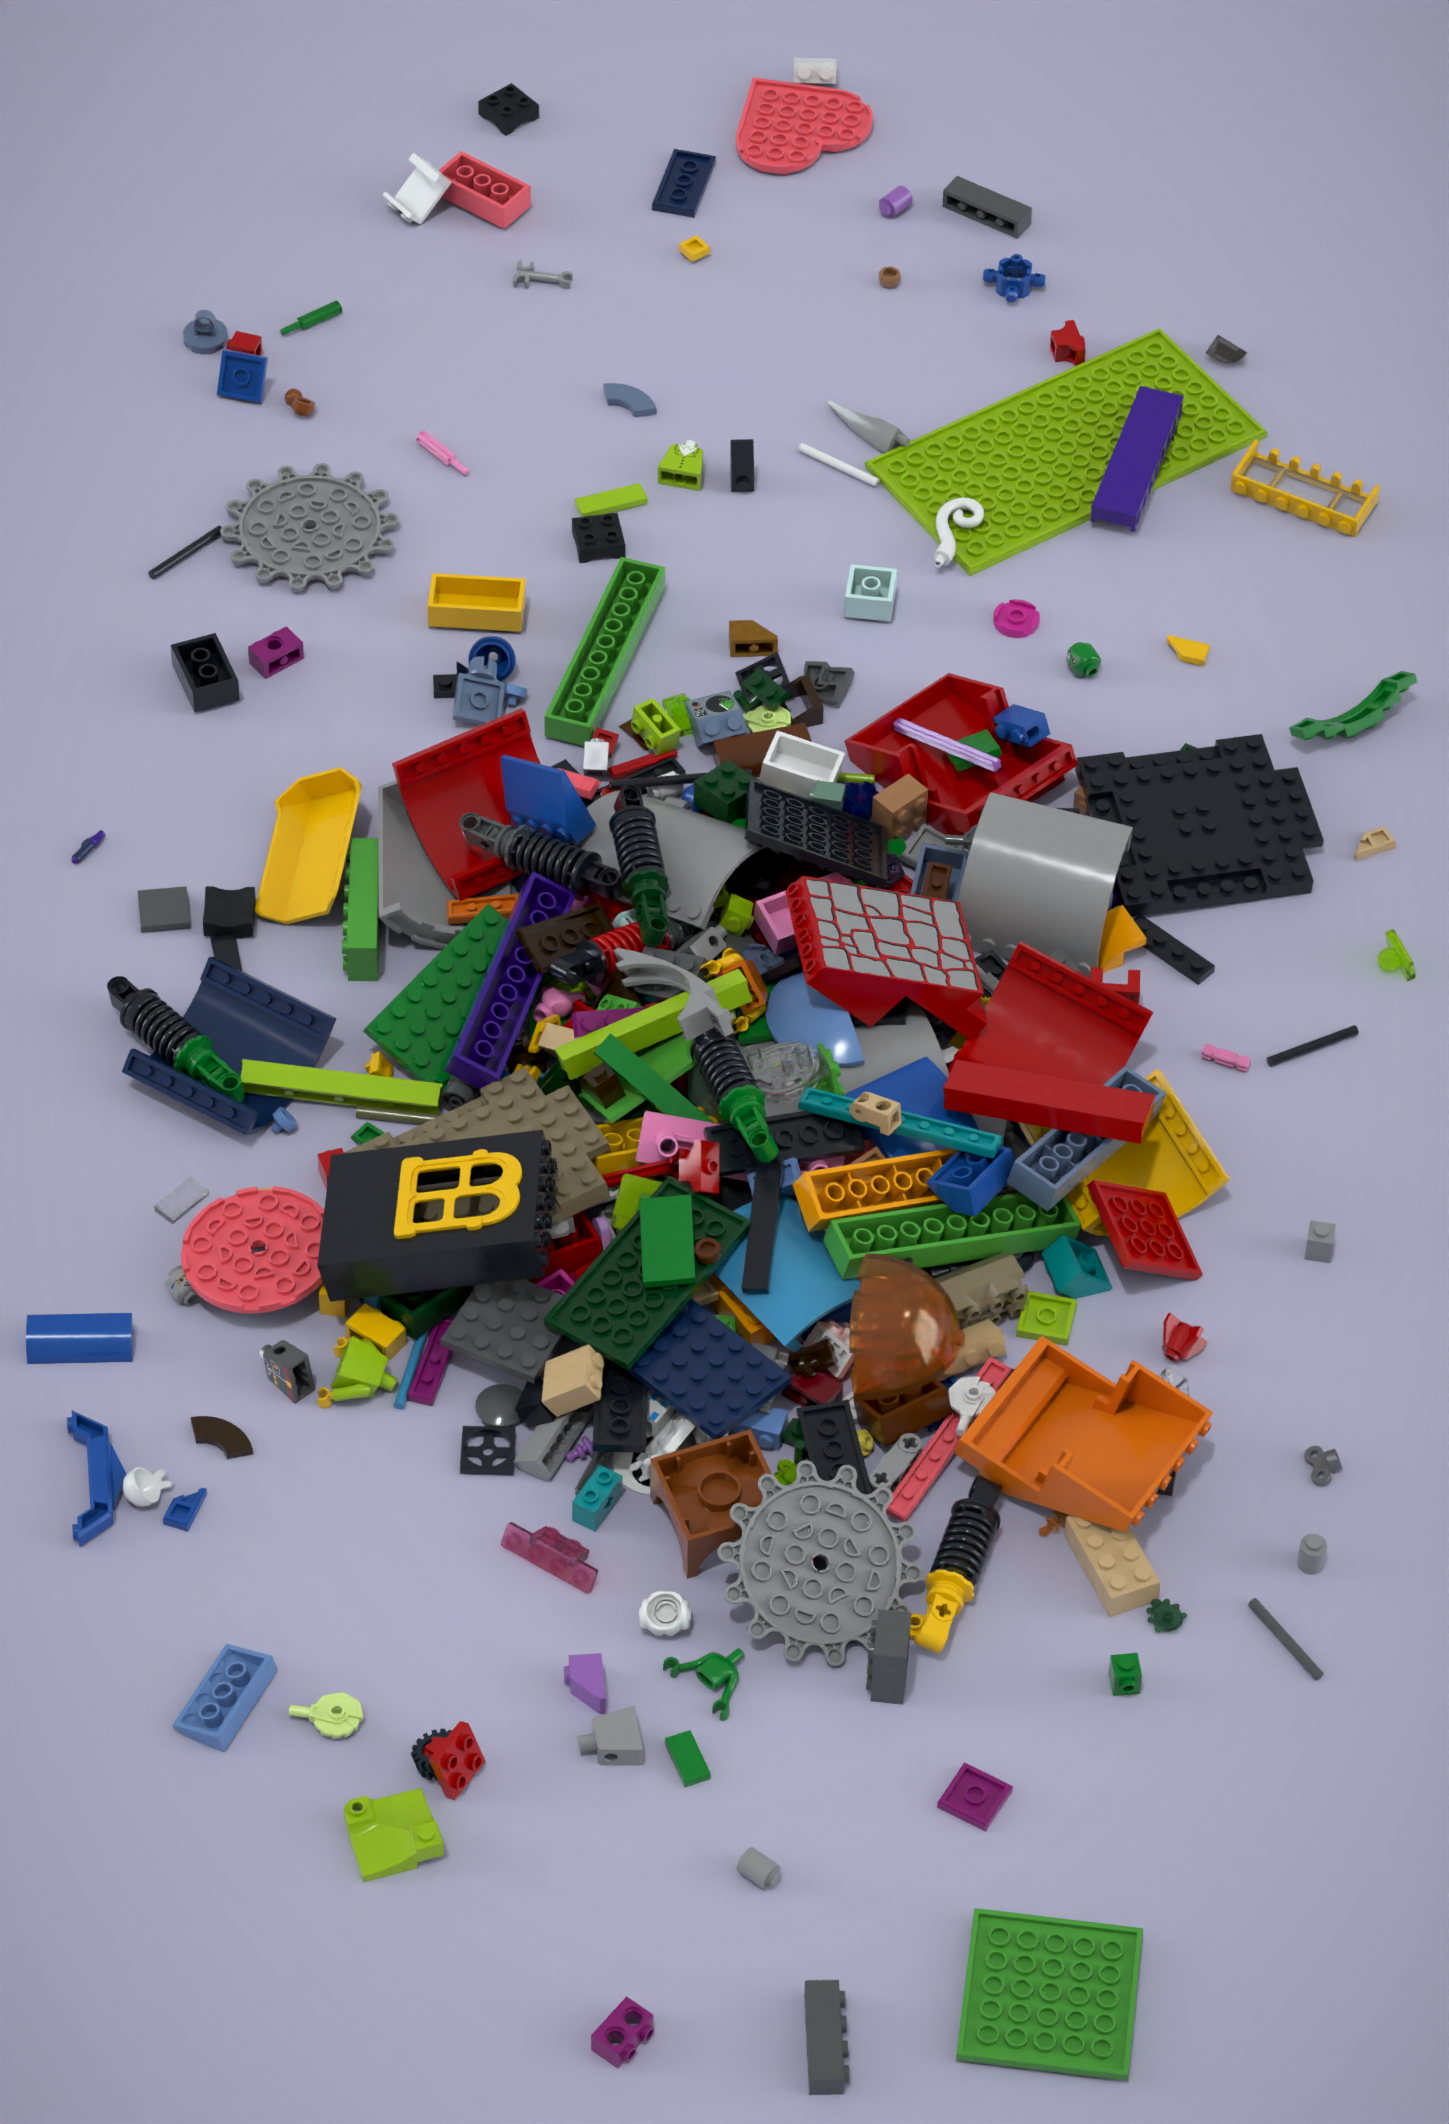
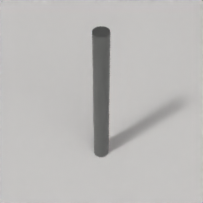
[1248,1598,1324,1680]

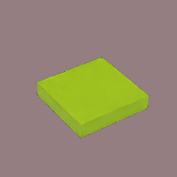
[1016,1291,1077,1346]

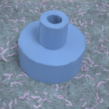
[504,683,527,706]
[271,1107,298,1133]

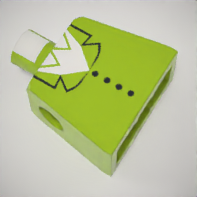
[658,440,703,491]

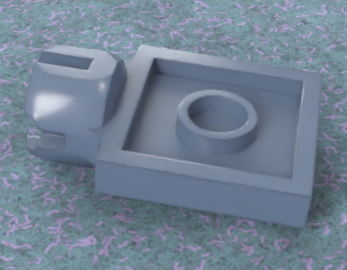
[452,656,505,726]

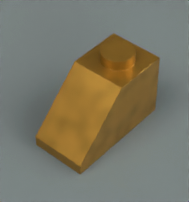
[729,620,778,657]

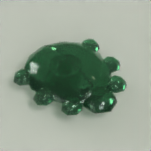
[1146,1599,1187,1633]

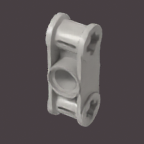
[869,1433,922,1493]

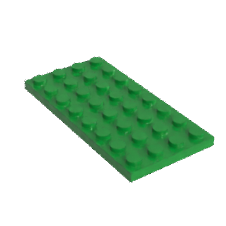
[363,904,554,1091]

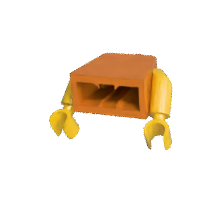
[700,953,768,1034]

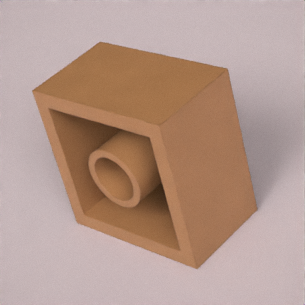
[872,774,928,840]

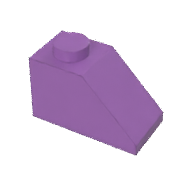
[564,1653,605,1714]

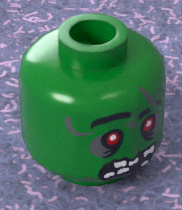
[1066,642,1101,677]

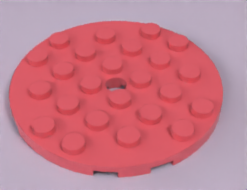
[181,1186,324,1314]

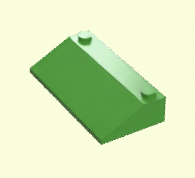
[577,1032,696,1124]

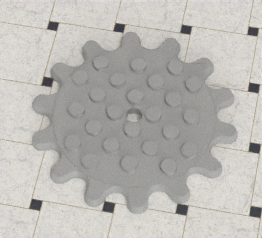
[220,463,399,592]
[717,1460,923,1666]

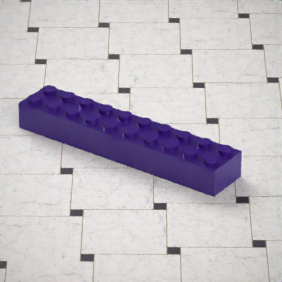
[444,871,576,1089]

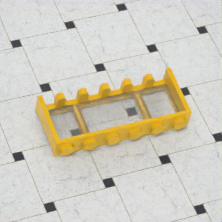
[1230,439,1380,537]

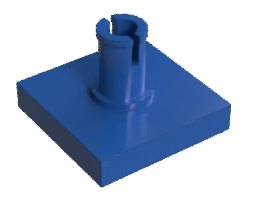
[217,349,268,403]

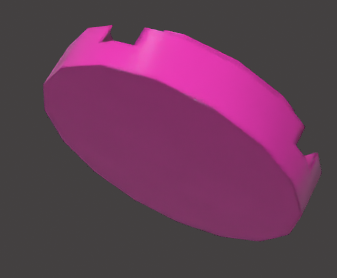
[993,599,1040,638]

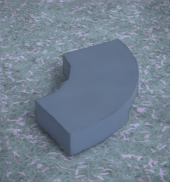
[603,383,657,417]

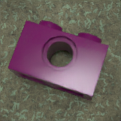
[248,626,304,679]

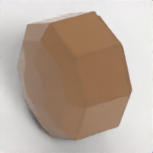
[879,266,901,288]

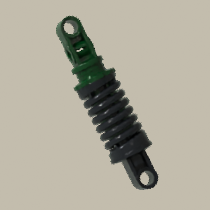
[609,784,669,947]

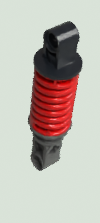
[550,911,720,986]

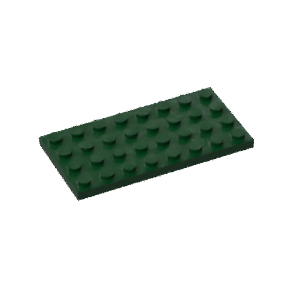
[543,1177,752,1371]

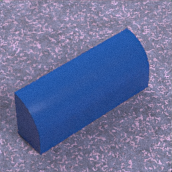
[26,1313,133,1364]

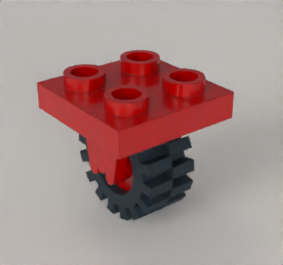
[411,1721,485,1800]

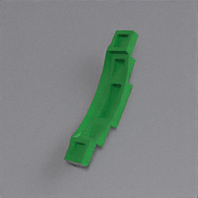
[1289,671,1417,740]

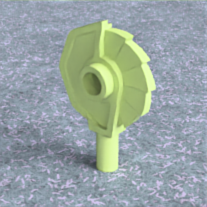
[743,706,791,733]
[289,1692,363,1739]

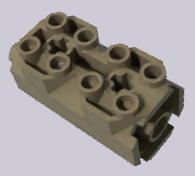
[910,1252,1028,1339]

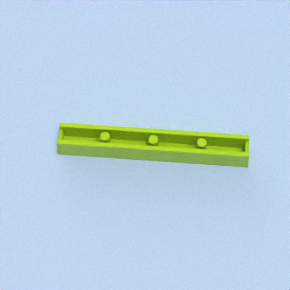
[554,969,752,1080]
[240,1059,443,1114]

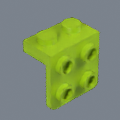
[610,1174,663,1233]

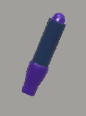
[71,830,105,864]

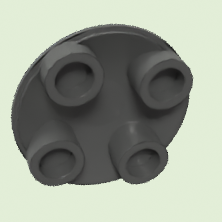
[475,1384,523,1427]

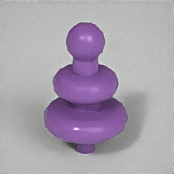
[566,1436,596,1462]

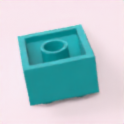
[1042,1234,1113,1299]

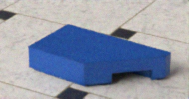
[163,1488,207,1532]

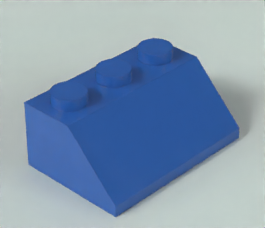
[927,1146,1014,1216]

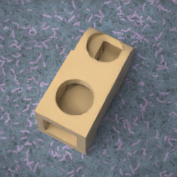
[849,1092,902,1136]

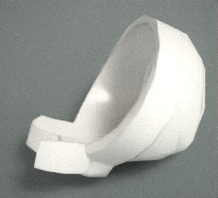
[123,1467,173,1507]

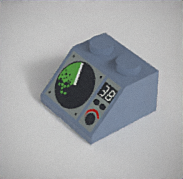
[684,690,748,748]

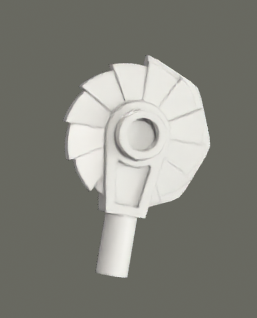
[948,1377,996,1436]

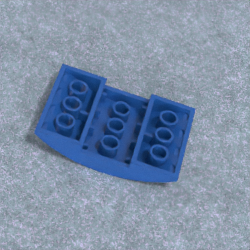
[845,1056,979,1159]

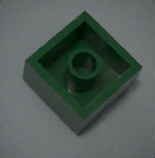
[693,760,761,824]

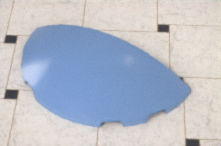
[766,966,864,1067]

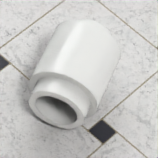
[646,771,684,801]

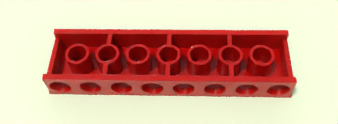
[943,1060,1156,1144]

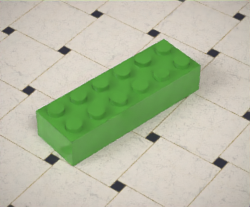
[342,838,380,981]

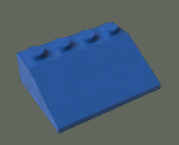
[501,755,596,845]

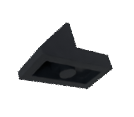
[433,662,468,698]

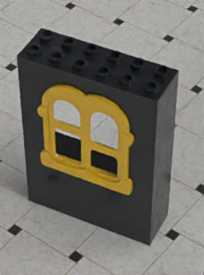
[317,1130,557,1302]

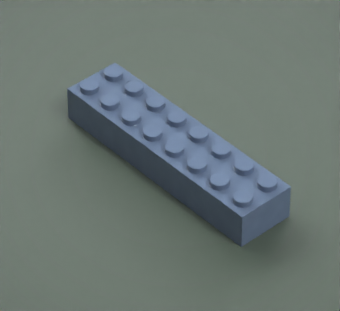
[1006,1066,1166,1211]

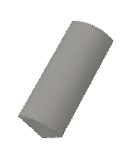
[514,1403,594,1480]

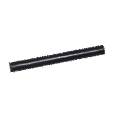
[148,525,222,579]
[1267,1025,1359,1067]

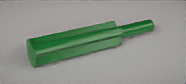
[280,300,342,335]

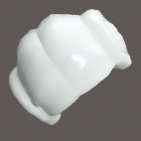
[639,1591,691,1636]

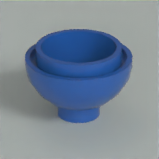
[468,636,516,682]

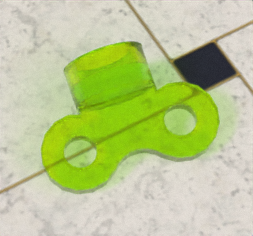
[773,1459,797,1486]

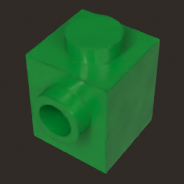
[1108,1653,1142,1696]

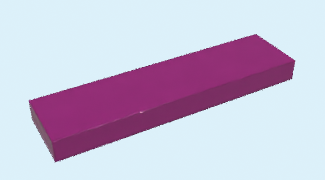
[407,1318,454,1406]

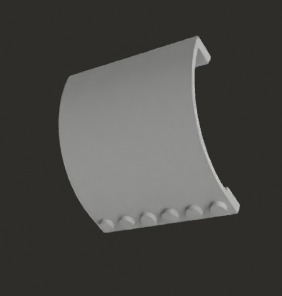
[958,792,1133,978]

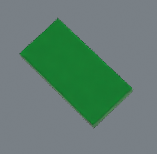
[639,1194,696,1288]

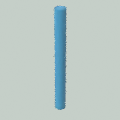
[394,1330,429,1410]

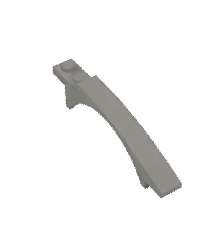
[614,948,734,1042]

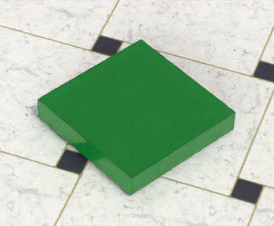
[944,729,1002,771]

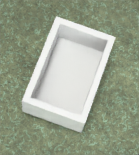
[759,731,845,799]

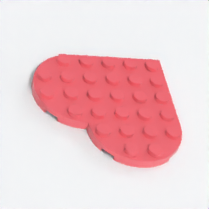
[736,77,873,175]

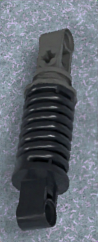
[459,812,624,900]

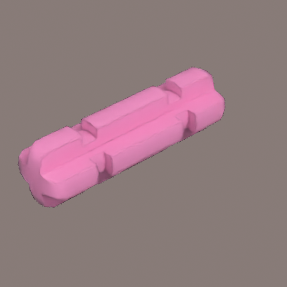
[1202,1044,1251,1072]

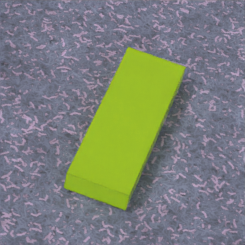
[575,483,648,517]

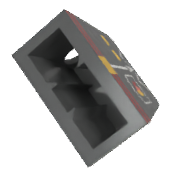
[260,1340,315,1403]

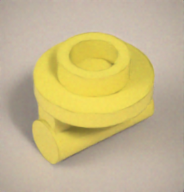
[857,1429,874,1456]

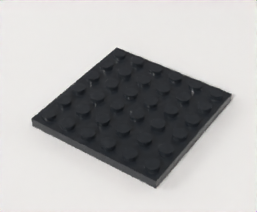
[744,778,887,888]

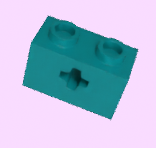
[572,1465,623,1532]

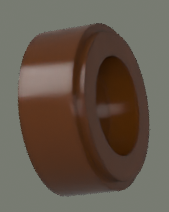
[695,1238,721,1264]

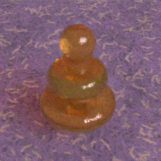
[1039,1510,1069,1537]

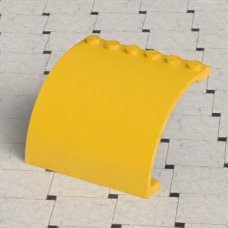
[1017,1069,1230,1237]

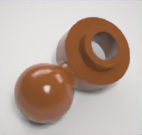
[285,389,315,416]

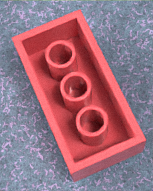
[438,151,531,229]

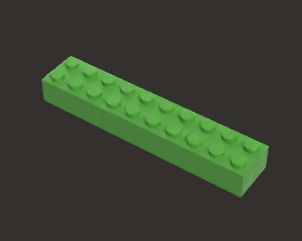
[544,557,665,746]
[823,1193,1082,1280]

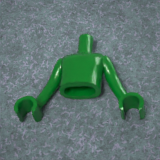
[663,1648,745,1721]

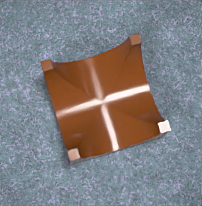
[650,1429,772,1579]

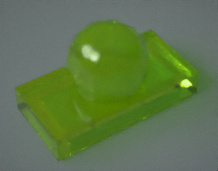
[662,693,693,737]
[1377,929,1416,982]

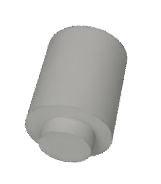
[1297,1534,1327,1575]
[737,1847,781,1889]

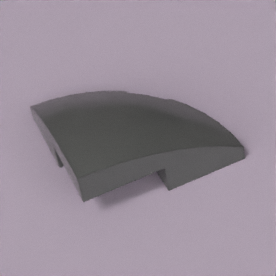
[804,661,855,704]

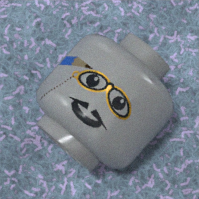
[165,1266,201,1305]

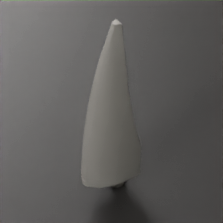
[828,400,910,453]

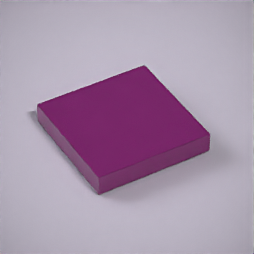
[937,1762,1013,1832]

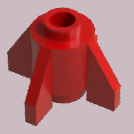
[1162,1313,1207,1362]

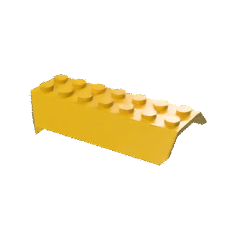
[254,767,362,925]

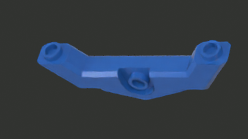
[67,1410,126,1547]

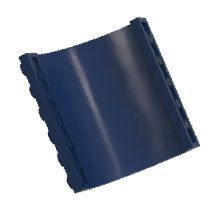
[122,957,337,1135]

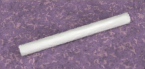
[798,443,880,487]

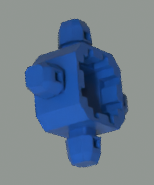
[983,254,1046,302]

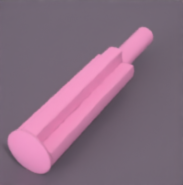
[417,430,469,475]

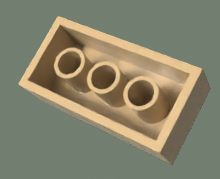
[1064,1515,1160,1617]

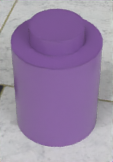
[879,186,913,218]

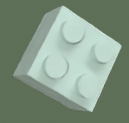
[844,564,897,622]

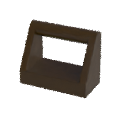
[780,675,824,727]

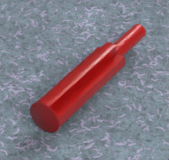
[608,750,678,780]

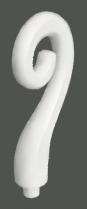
[933,497,984,568]

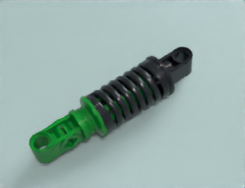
[107,976,245,1102]
[690,1028,778,1162]

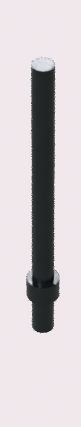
[609,769,752,790]

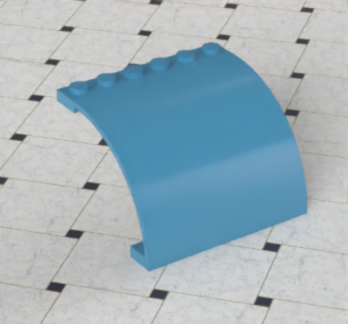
[714,1195,898,1353]

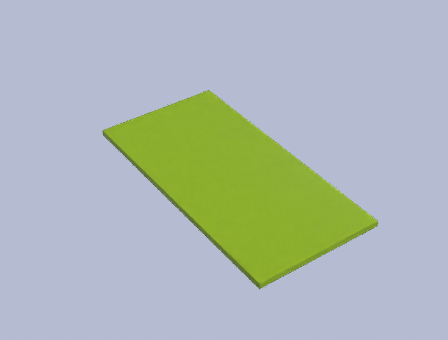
[865,328,1267,576]

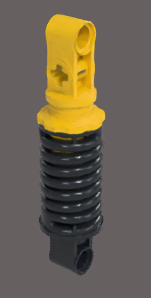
[914,1475,1002,1655]

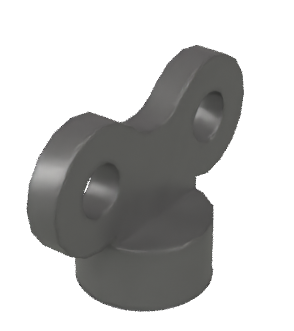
[1304,1445,1342,1486]

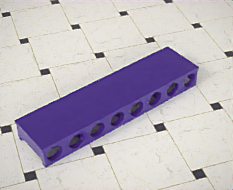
[1090,386,1184,532]

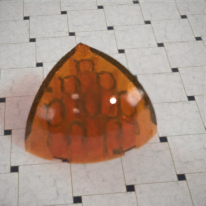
[849,1254,965,1400]

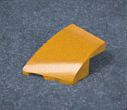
[1098,905,1146,973]

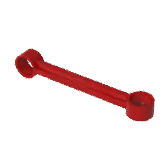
[601,1148,690,1188]

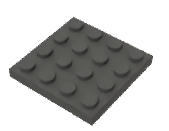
[441,1280,565,1384]

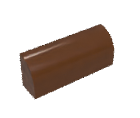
[713,723,812,778]

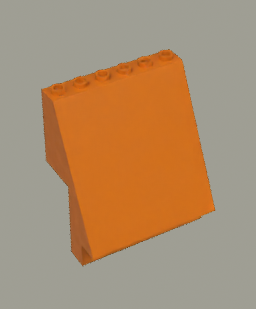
[954,1336,1213,1533]

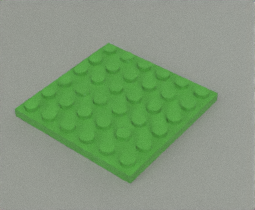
[956,1908,1143,2081]

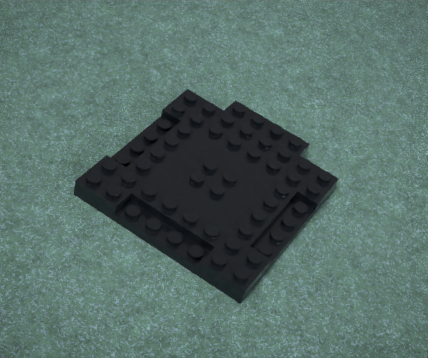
[1075,734,1324,917]

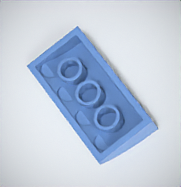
[173,1644,278,1751]

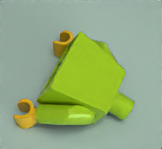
[317,1336,397,1408]

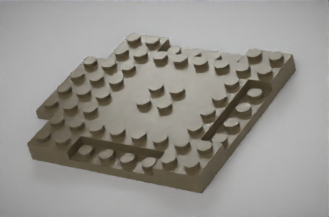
[344,1068,611,1225]

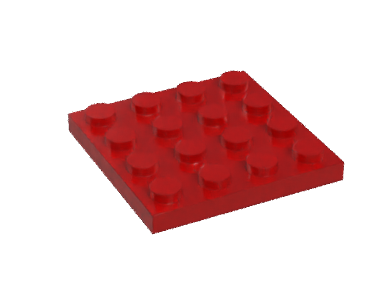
[1087,1180,1203,1280]

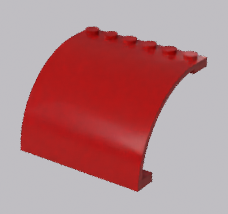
[392,708,541,901]
[948,941,1154,1085]

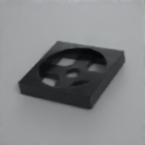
[735,652,793,710]
[460,1426,516,1475]

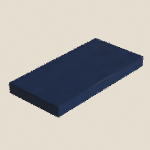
[652,149,716,218]

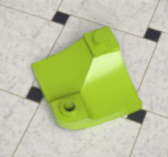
[344,1788,444,1882]

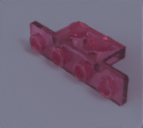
[501,1522,598,1594]

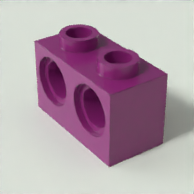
[591,1996,654,2068]

